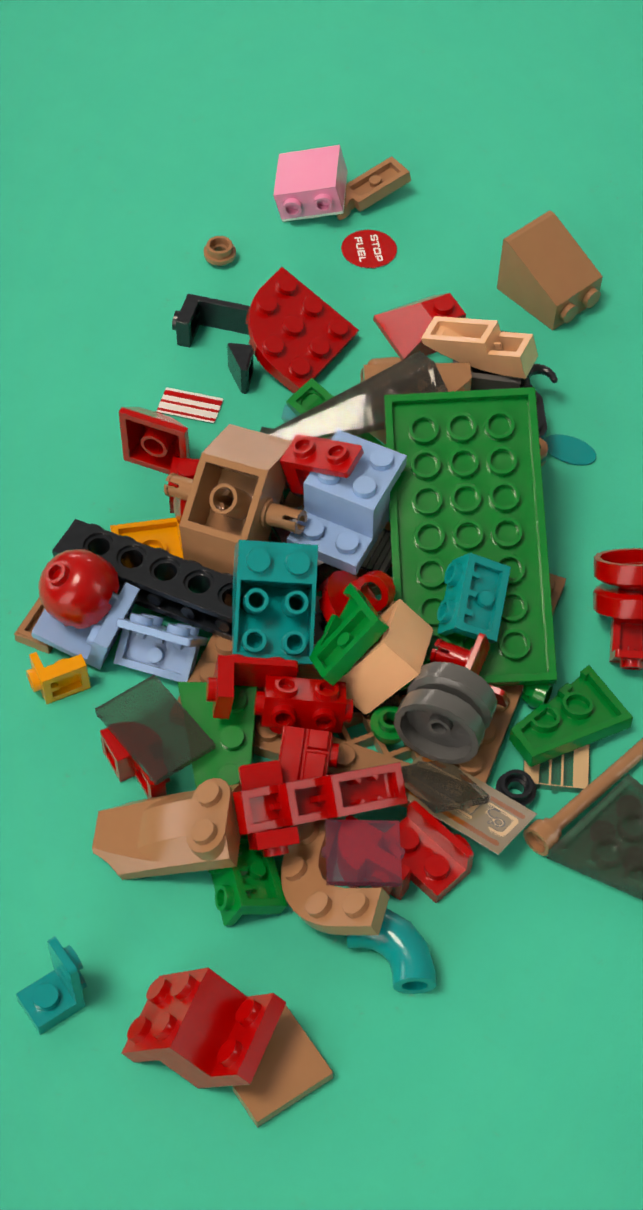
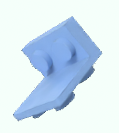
[31,582,140,670]

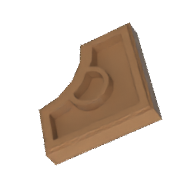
[232,1005,333,1128]

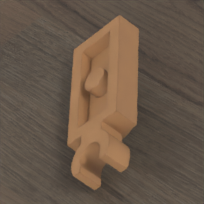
[336,156,411,220]

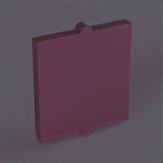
[321,819,405,887]

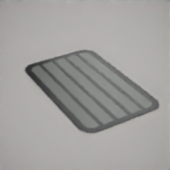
[361,529,392,573]

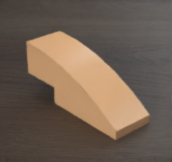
[421,316,538,379]

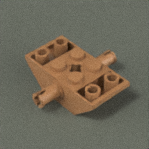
[164,424,307,575]

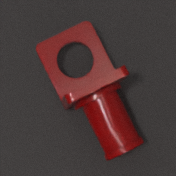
[430,633,509,707]

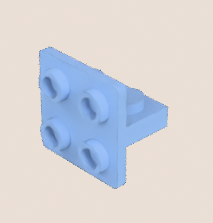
[113,613,208,682]

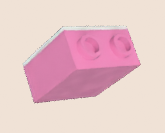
[273,145,348,222]

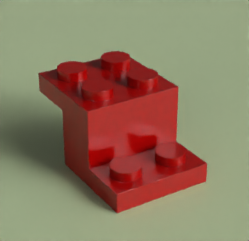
[121,967,286,1089]

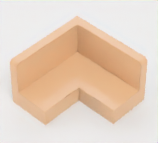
[339,599,433,714]

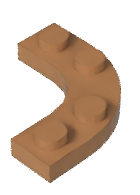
[281,818,390,935]

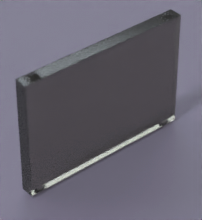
[95,674,216,785]

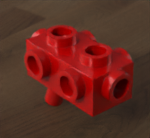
[254,675,353,734]

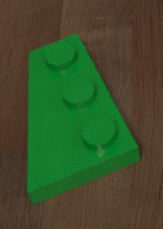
[509,665,633,767]

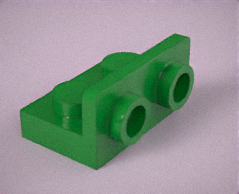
[207,834,287,926]

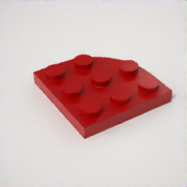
[246,267,359,393]

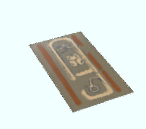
[402,755,537,855]

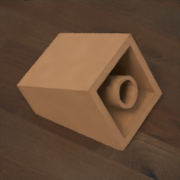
[497,210,603,331]

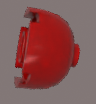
[38,549,119,629]

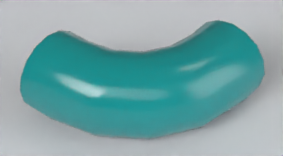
[347,908,437,994]

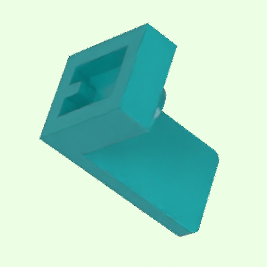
[16,936,87,1035]

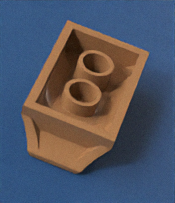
[92,778,241,880]

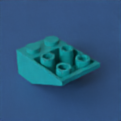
[232,540,318,665]

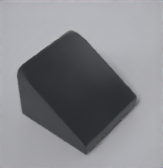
[227,343,254,394]

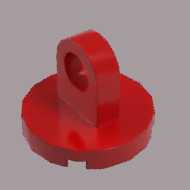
[318,570,396,623]

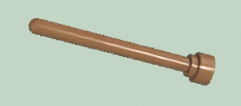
[523,738,643,856]

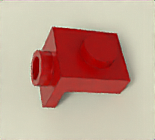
[609,617,643,670]

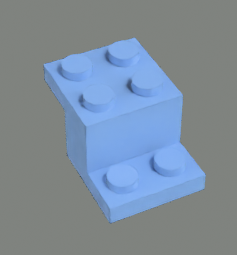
[287,429,407,575]

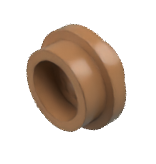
[204,236,236,266]

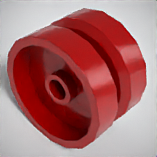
[593,548,643,619]

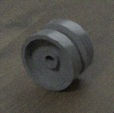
[394,662,497,764]

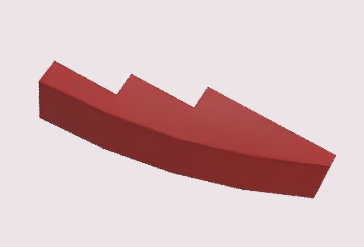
[233,762,408,835]

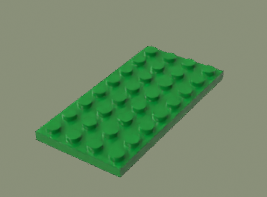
[384,387,557,691]

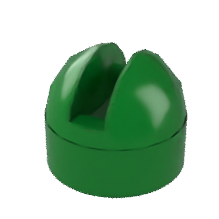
[522,684,554,709]

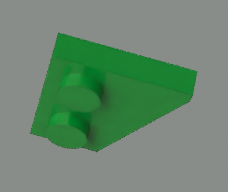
[309,583,389,686]

